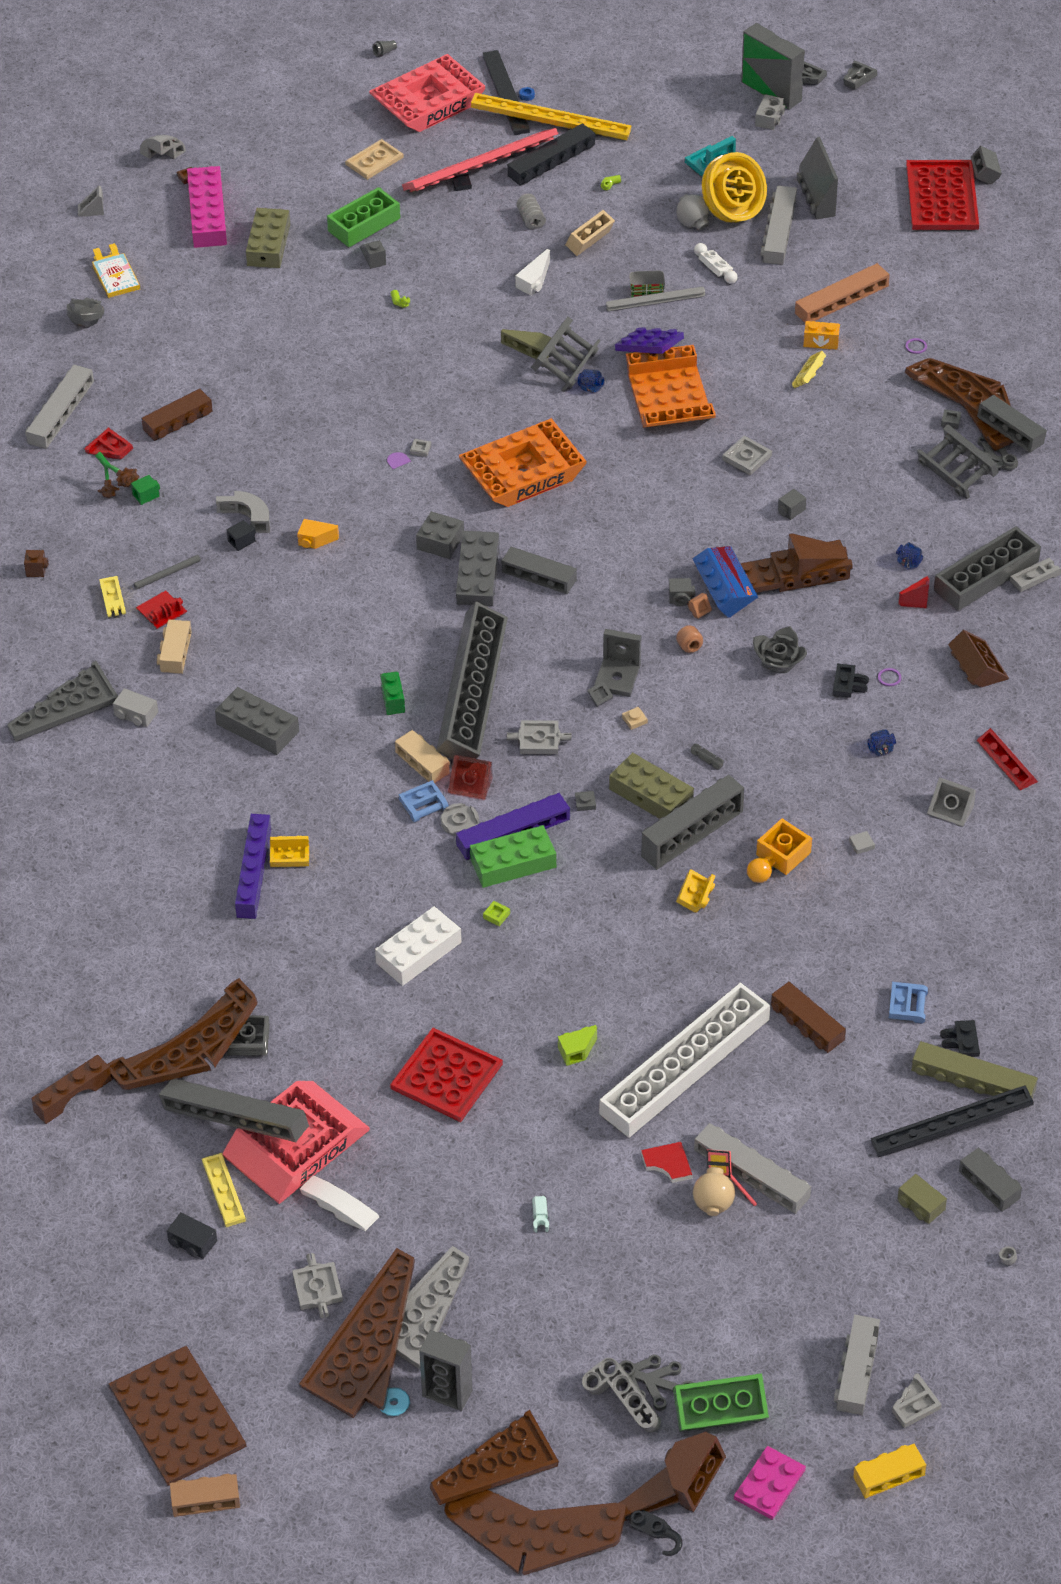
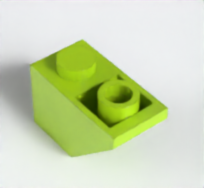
[558,1025,597,1066]

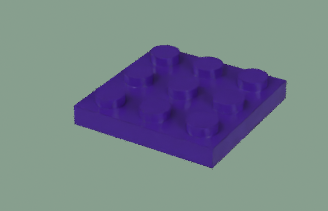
[615,327,684,354]

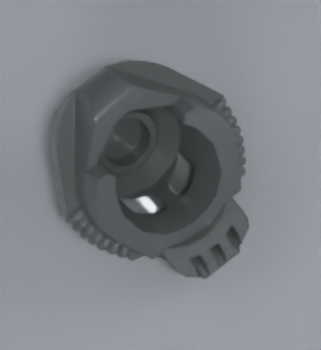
[66,298,104,327]

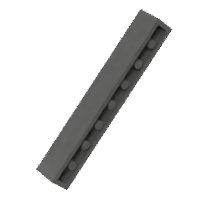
[159,1079,309,1142]

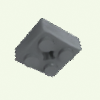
[227,1015,270,1055]

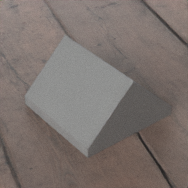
[927,777,976,826]

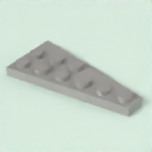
[396,1246,469,1369]

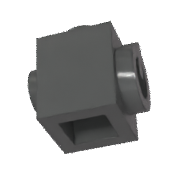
[669,578,695,606]

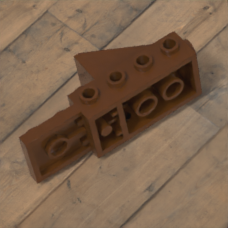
[740,533,853,593]

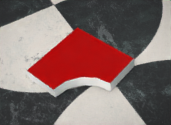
[641,1142,692,1183]

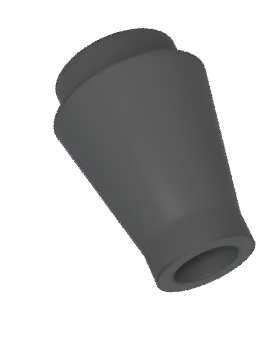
[372,40,397,56]

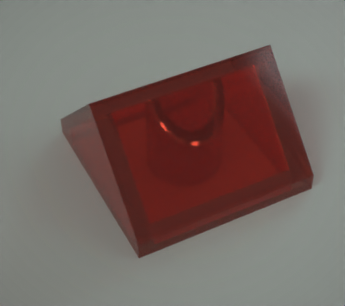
[448,755,493,799]

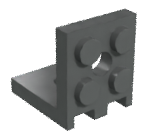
[594,629,642,697]

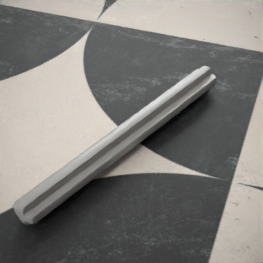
[606,287,705,311]

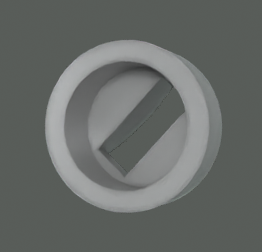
[999,1246,1017,1265]

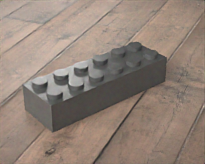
[934,526,1041,611]
[641,774,744,870]

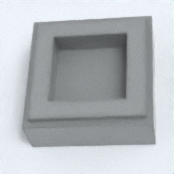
[410,439,431,457]
[849,831,875,854]

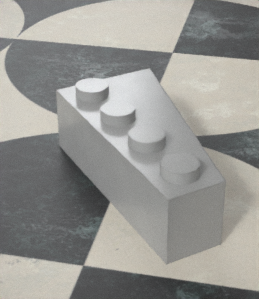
[834,1314,880,1415]

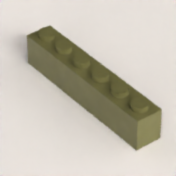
[911,1041,1038,1098]

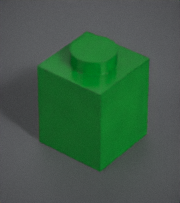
[131,475,160,505]

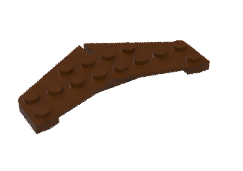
[905,358,1014,450]
[108,978,258,1090]
[444,1490,627,1575]

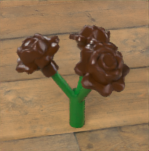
[95,452,139,498]

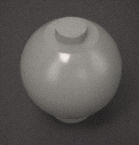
[676,194,710,231]

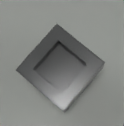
[941,409,962,429]
[587,681,613,707]
[575,791,596,811]

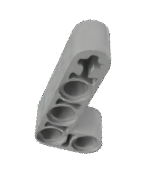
[582,1358,661,1432]

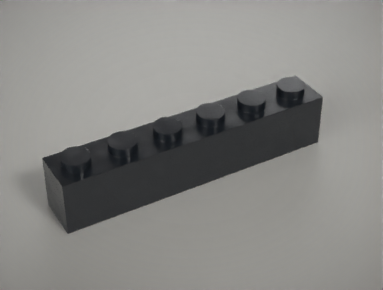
[507,123,595,186]

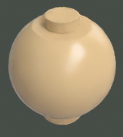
[693,1167,735,1216]

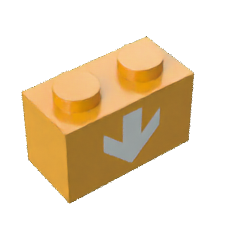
[803,321,840,350]

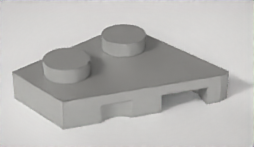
[892,1373,941,1428]

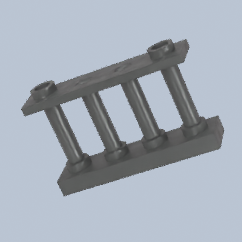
[530,316,600,392]
[917,425,999,499]

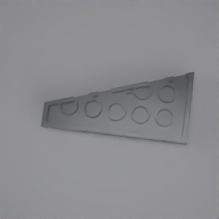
[7,660,118,742]

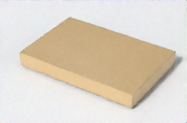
[345,139,404,180]

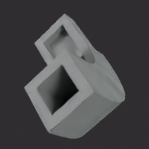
[216,491,270,533]

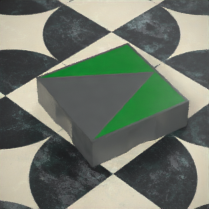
[741,23,805,110]

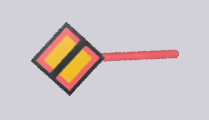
[706,1149,757,1206]

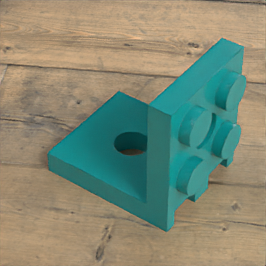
[685,136,736,177]

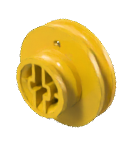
[702,152,767,223]

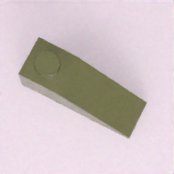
[501,329,555,359]

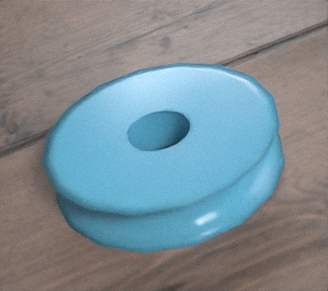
[380,1387,410,1416]

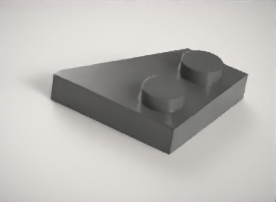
[843,60,877,89]
[802,61,827,84]

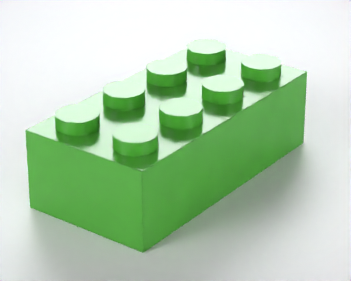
[327,187,400,247]
[470,825,557,888]
[673,1373,769,1432]

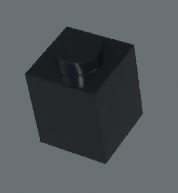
[226,520,256,551]

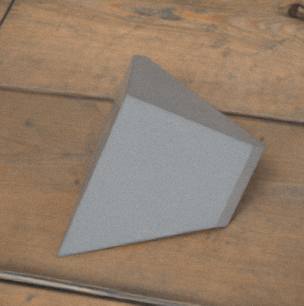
[78,186,104,217]

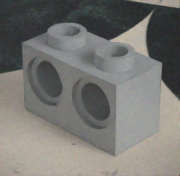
[755,95,785,130]

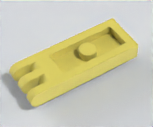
[792,351,826,388]
[99,576,126,617]

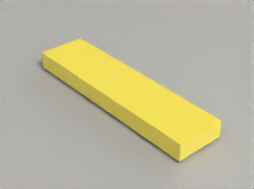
[202,1153,246,1227]

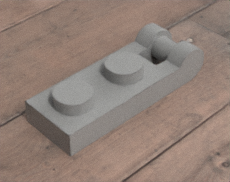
[1010,558,1061,592]

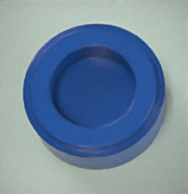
[519,87,535,101]

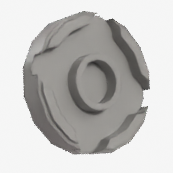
[440,803,479,836]

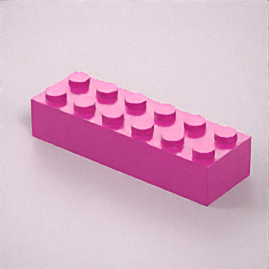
[187,166,227,248]

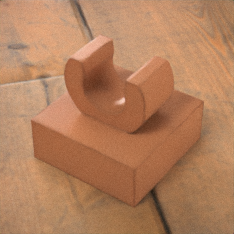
[688,593,712,618]

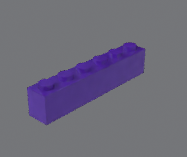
[456,792,570,861]
[235,813,271,919]

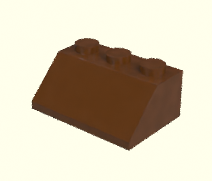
[948,629,1009,687]

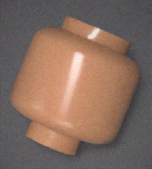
[676,625,703,653]

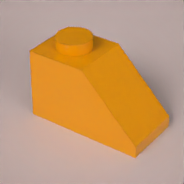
[297,519,339,549]

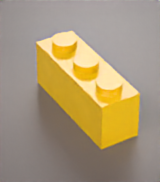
[853,1444,926,1499]

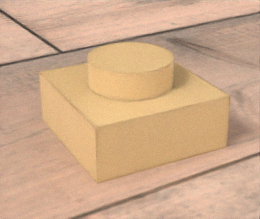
[622,707,648,730]

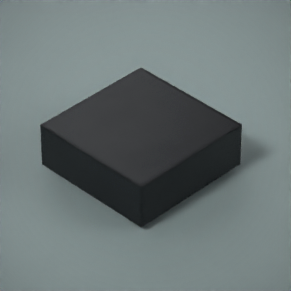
[452,174,472,191]

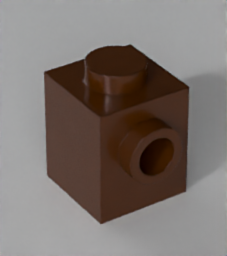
[24,550,49,577]

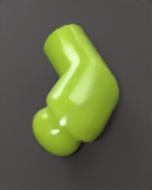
[601,175,621,190]
[390,290,410,308]

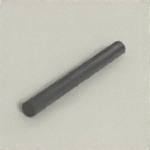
[134,555,201,589]

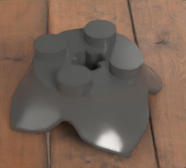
[753,626,807,673]

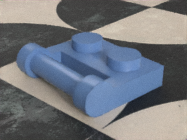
[399,780,449,823]
[889,982,928,1024]

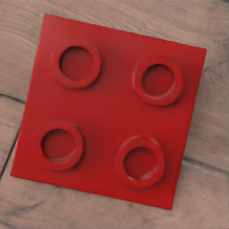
[136,590,187,629]

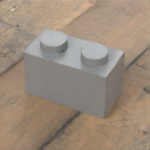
[113,688,158,727]

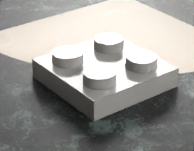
[722,436,772,475]

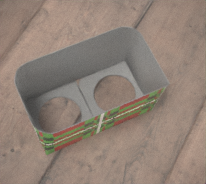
[629,270,665,297]

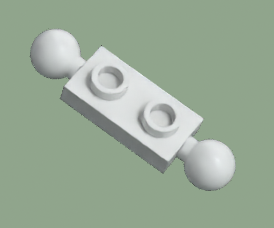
[694,243,738,284]

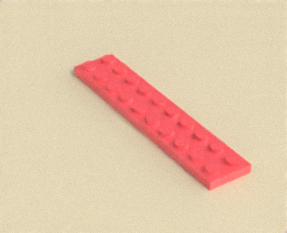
[402,128,558,192]

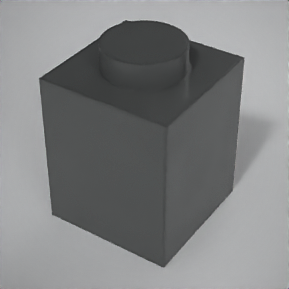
[778,489,806,520]

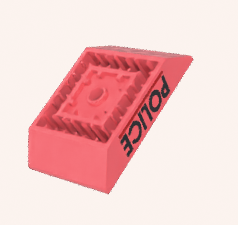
[369,54,485,132]
[222,1081,370,1204]

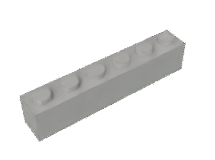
[761,186,797,265]
[25,365,94,449]
[694,1123,811,1214]

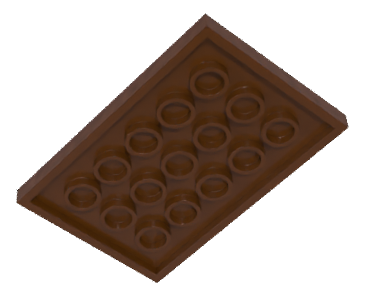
[108,1346,247,1486]

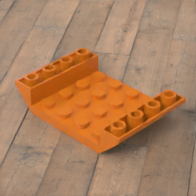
[626,345,716,428]

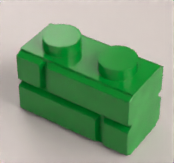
[380,671,405,715]

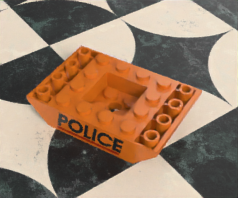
[459,418,587,507]

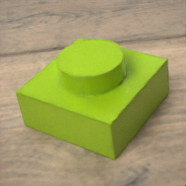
[483,901,510,927]

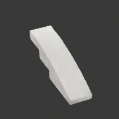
[300,1175,379,1231]

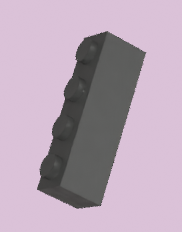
[977,395,1047,453]
[501,546,577,594]

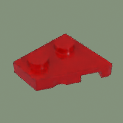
[84,427,134,460]

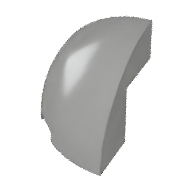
[140,135,186,159]

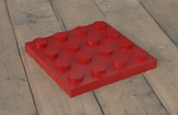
[390,1028,503,1122]

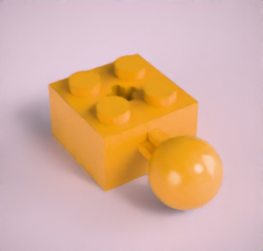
[747,818,812,883]

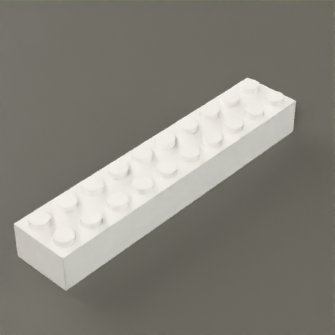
[599,983,770,1138]

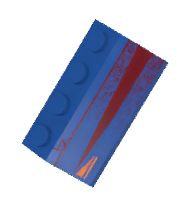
[692,546,758,618]

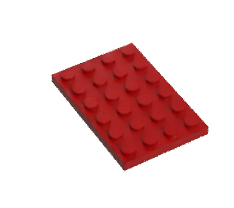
[906,160,979,230]

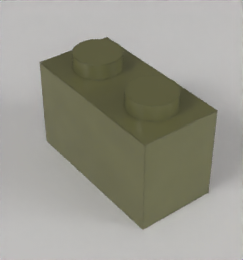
[897,1174,947,1224]

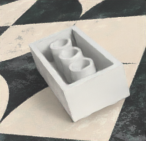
[375,906,461,986]

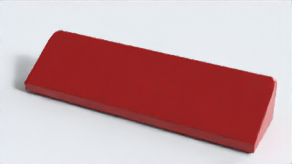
[976,728,1038,790]

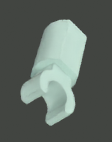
[532,1196,549,1233]

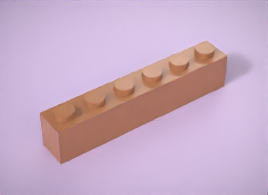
[795,263,890,323]

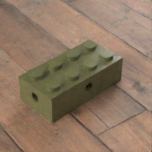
[246,208,290,268]
[609,752,694,819]

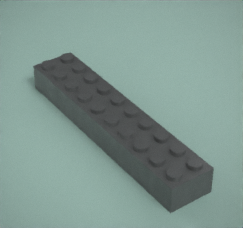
[436,601,508,767]

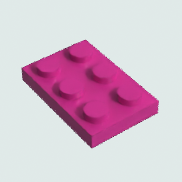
[734,1446,806,1520]

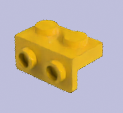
[270,836,310,867]
[676,869,715,913]

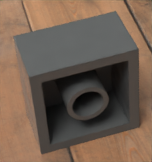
[416,511,464,559]

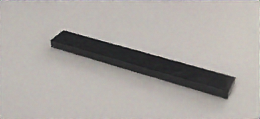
[483,50,530,135]
[871,1085,1034,1158]

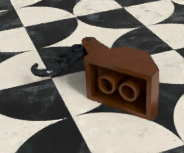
[619,1432,726,1556]

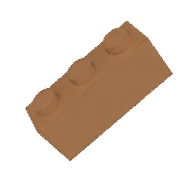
[170,1474,240,1517]

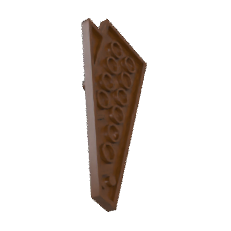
[299,1248,415,1418]

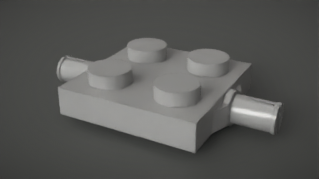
[507,720,572,754]
[292,1253,343,1318]

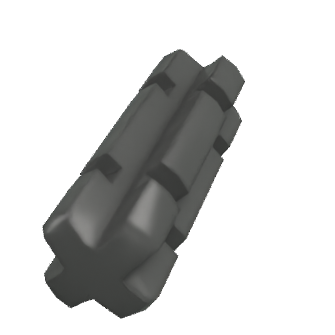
[690,743,724,770]

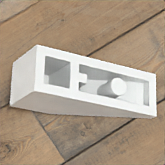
[515,249,550,296]

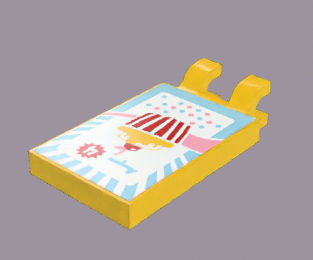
[92,243,140,298]

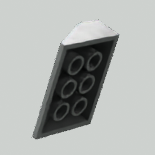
[797,137,838,219]

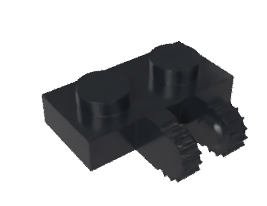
[832,663,869,698]
[940,1020,980,1057]

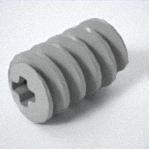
[516,194,546,229]

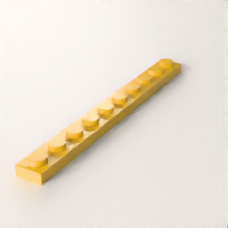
[471,93,631,140]

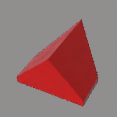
[898,576,930,608]

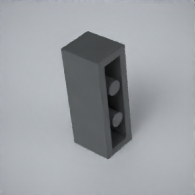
[959,1147,1022,1212]

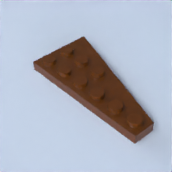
[429,1409,559,1505]

